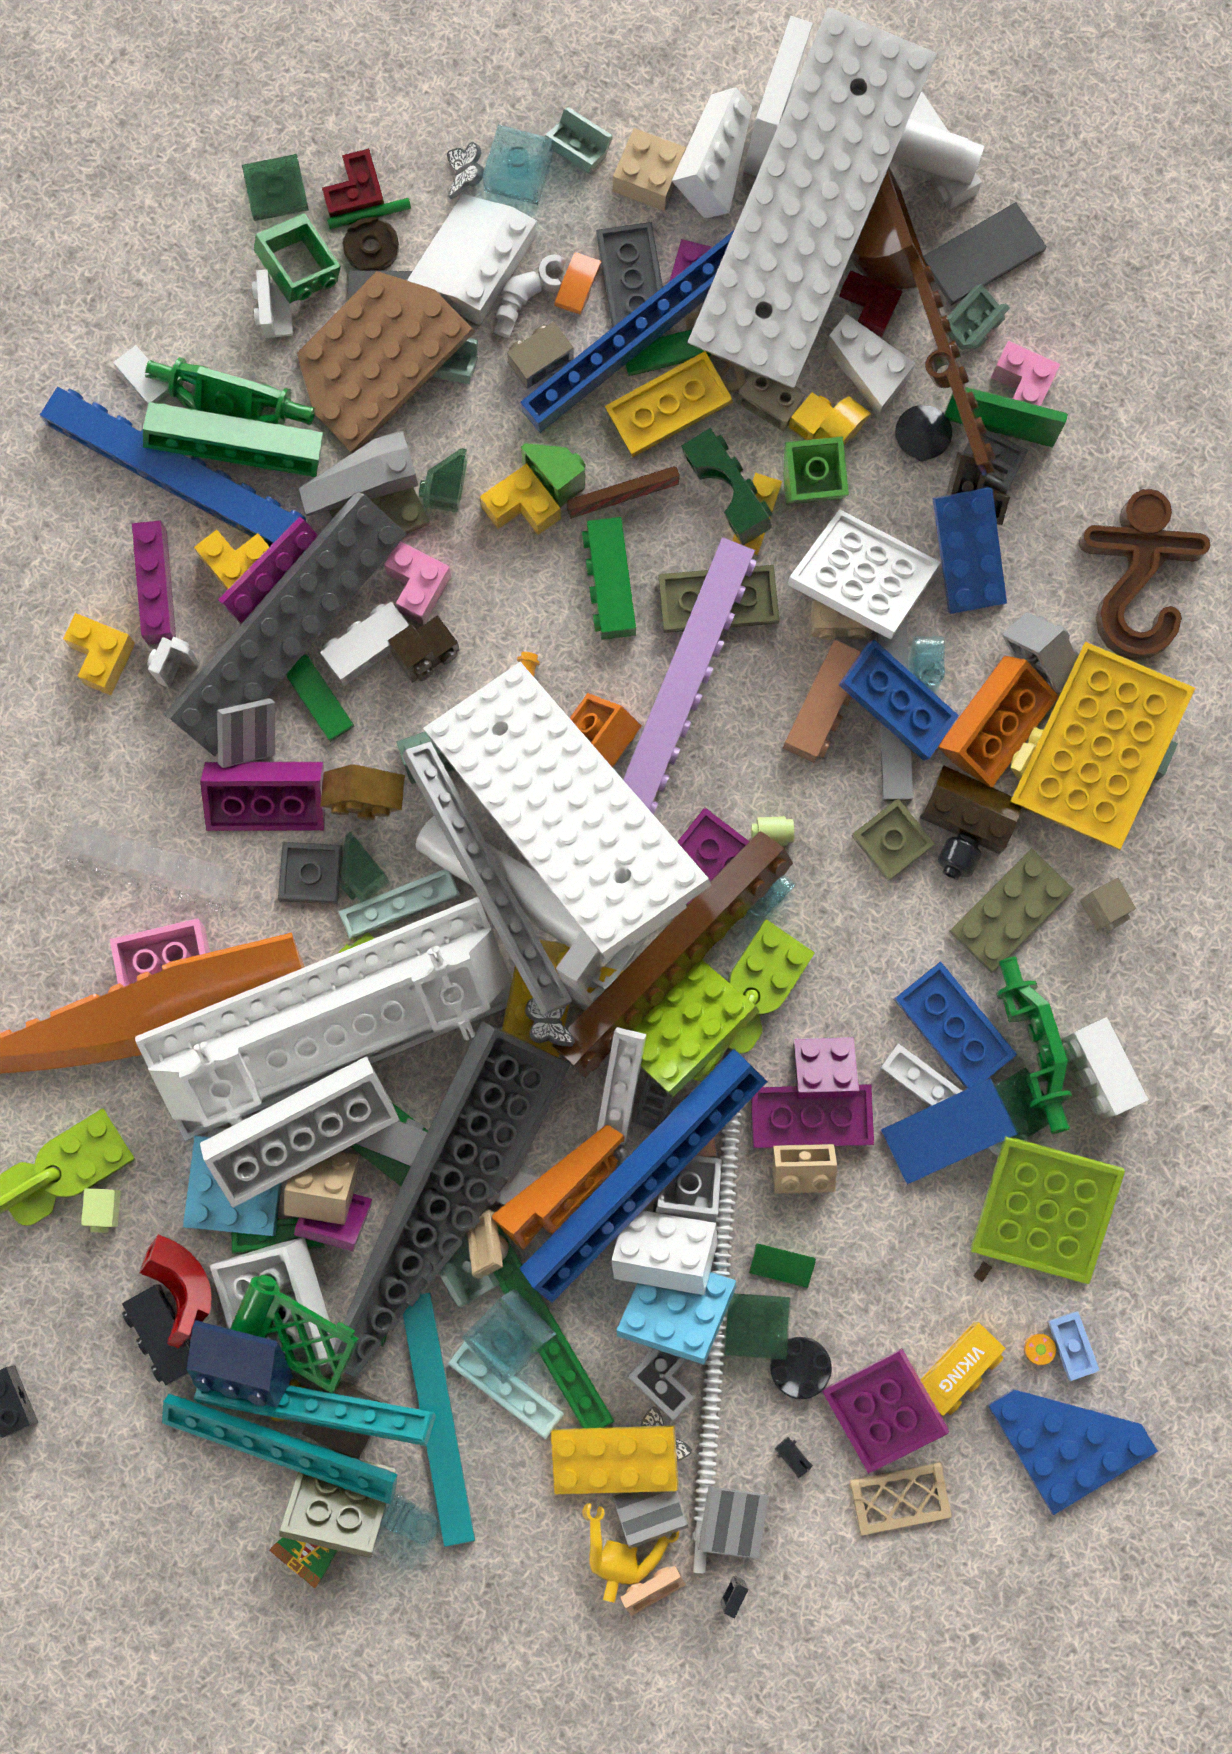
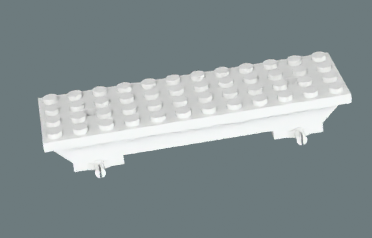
[688,7,937,389]
[424,662,712,960]
[135,897,512,1140]

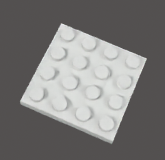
[787,509,941,639]

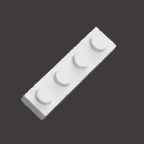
[597,1027,646,1145]

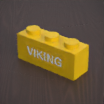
[920,1322,1006,1416]

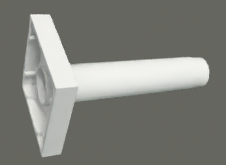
[743,16,984,185]
[416,816,647,1011]

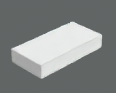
[113,345,169,404]

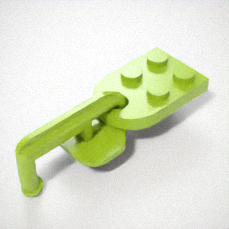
[693,919,815,1081]
[0,1108,136,1226]

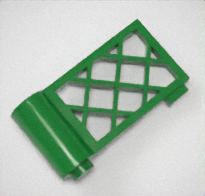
[230,1275,359,1393]

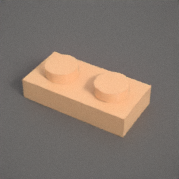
[620,1566,686,1616]

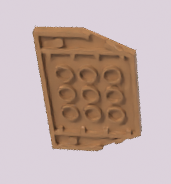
[297,271,475,453]

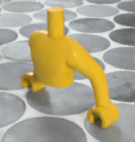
[582,1503,679,1603]

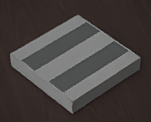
[217,698,275,768]
[698,1486,769,1559]
[611,1491,689,1549]

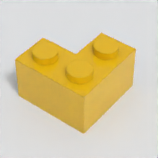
[480,464,561,535]
[194,529,269,590]
[63,613,135,695]

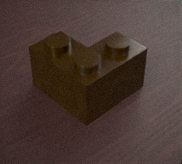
[946,452,1010,525]
[387,615,460,683]

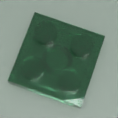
[242,154,309,221]
[995,1067,1049,1141]
[725,1293,791,1360]

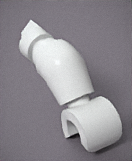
[494,254,565,338]

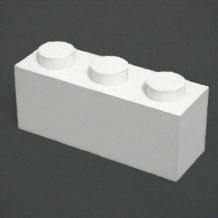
[320,602,409,687]

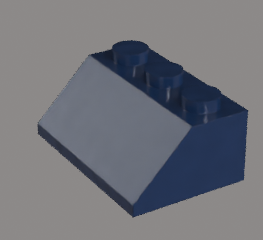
[187,1321,293,1408]

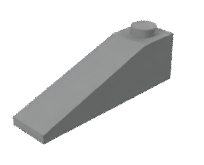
[299,431,418,516]

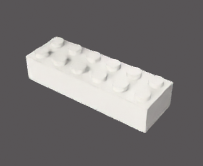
[200,1056,399,1208]

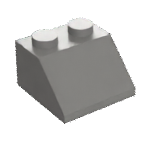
[653,1156,722,1223]

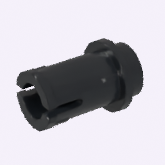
[774,1437,813,1478]

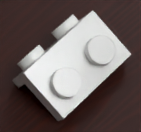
[252,269,293,338]
[147,637,199,688]

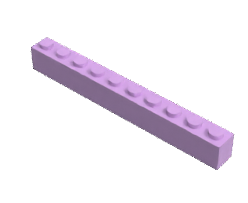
[623,537,757,815]

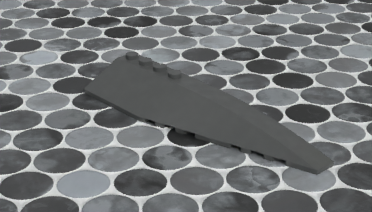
[328,1021,571,1377]

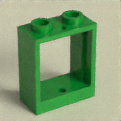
[254,213,341,304]

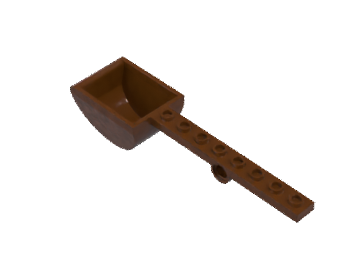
[850,167,996,476]

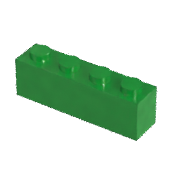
[582,517,636,640]

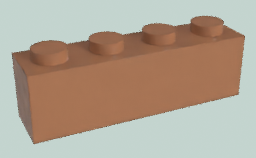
[783,639,861,763]

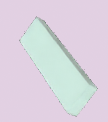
[338,869,460,940]
[448,1339,564,1439]

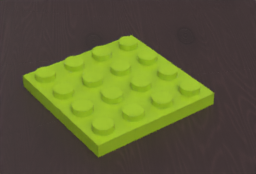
[632,960,760,1097]
[970,1136,1125,1284]

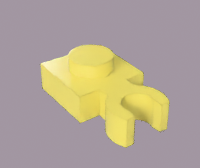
[1010,728,1043,780]

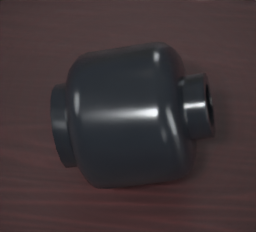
[938,834,982,880]

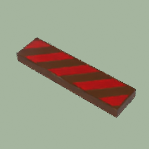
[567,466,680,519]

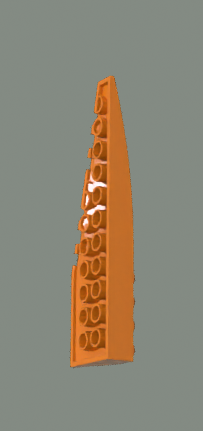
[0,933,305,1074]

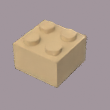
[613,128,686,211]
[284,1152,359,1225]

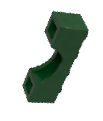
[681,428,773,545]

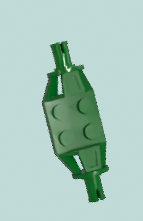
[145,357,315,426]
[996,957,1072,1134]

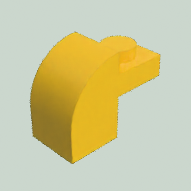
[812,396,872,446]

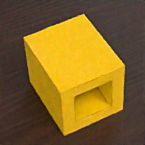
[789,392,833,440]

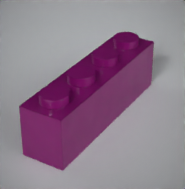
[132,520,176,645]

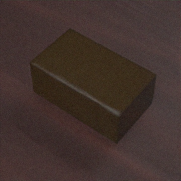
[973,1261,992,1282]

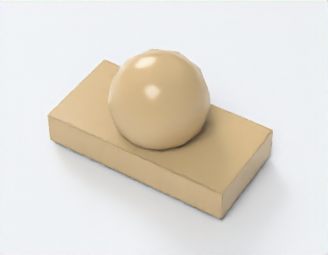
[467,1209,509,1279]

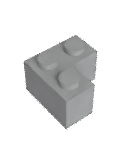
[1002,612,1079,693]
[628,1348,695,1421]

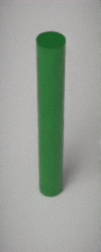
[327,198,411,230]

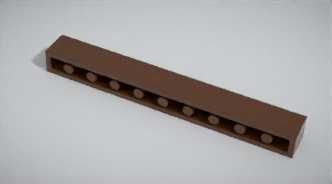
[552,831,793,1078]

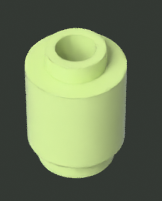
[751,816,794,846]

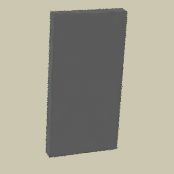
[924,202,1047,306]
[596,222,670,330]

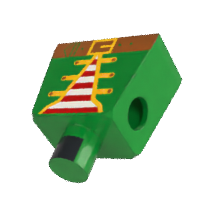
[269,1537,338,1588]

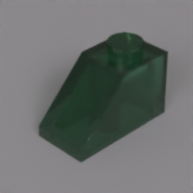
[419,448,468,512]
[341,832,390,902]

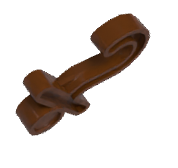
[1079,489,1211,660]

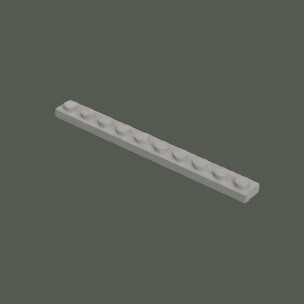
[402,741,572,1016]

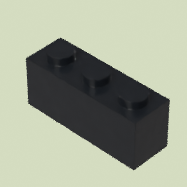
[122,1284,190,1386]

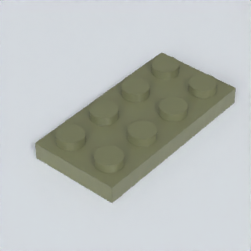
[658,565,780,633]
[949,848,1075,973]

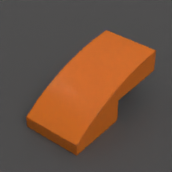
[554,252,601,315]

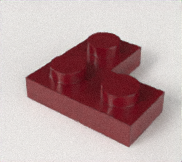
[322,148,384,217]
[839,270,903,337]

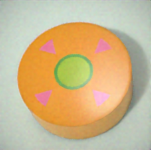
[1024,1334,1056,1365]

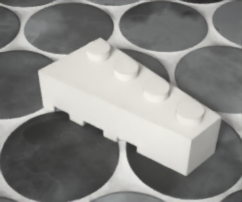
[672,87,752,218]

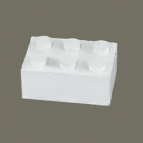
[1062,1017,1149,1119]
[611,1210,717,1295]

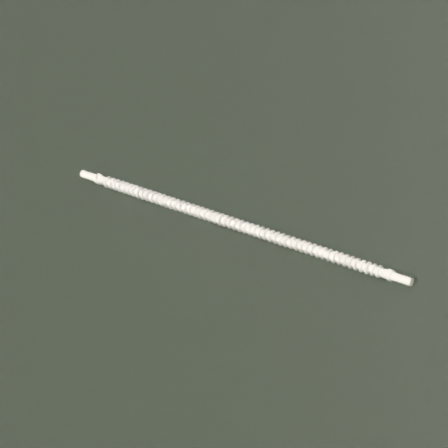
[692,990,747,1573]

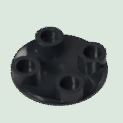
[895,405,952,462]
[770,1337,832,1399]

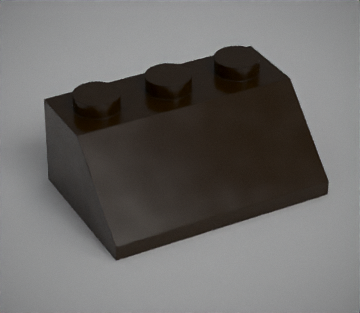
[919,765,1022,854]

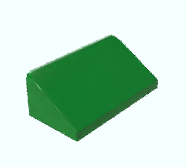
[749,1243,816,1288]

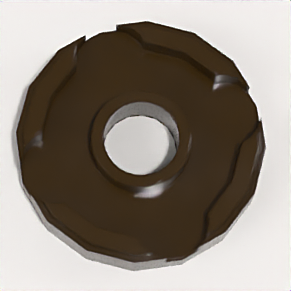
[342,217,400,271]

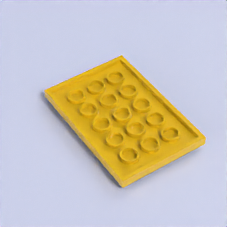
[1011,642,1196,851]

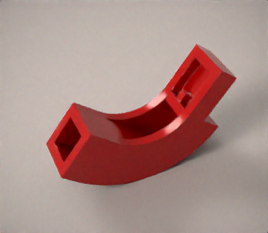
[139,1234,212,1349]

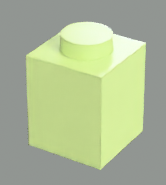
[81,1188,121,1233]

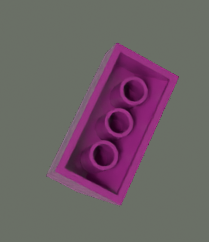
[200,762,325,831]

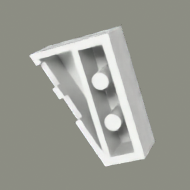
[826,314,916,418]

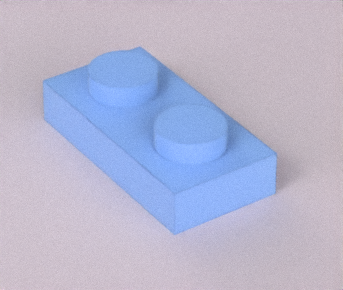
[1047,1311,1100,1381]

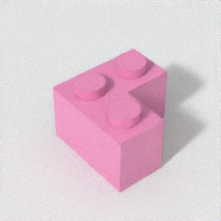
[991,341,1060,406]
[384,541,451,625]

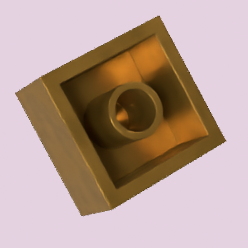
[320,764,405,820]

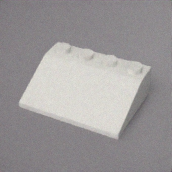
[407,194,537,326]
[210,1237,336,1373]

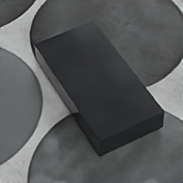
[720,1576,749,1619]

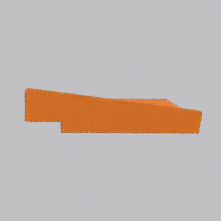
[492,1125,625,1250]

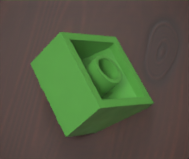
[783,437,849,505]
[521,443,586,508]

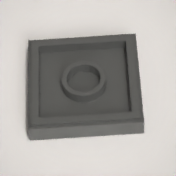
[278,842,342,905]

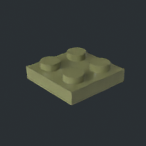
[851,798,935,881]

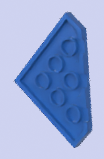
[988,1389,1158,1515]

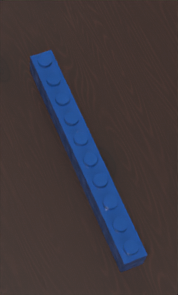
[520,230,734,433]
[40,386,306,547]
[519,1049,768,1303]

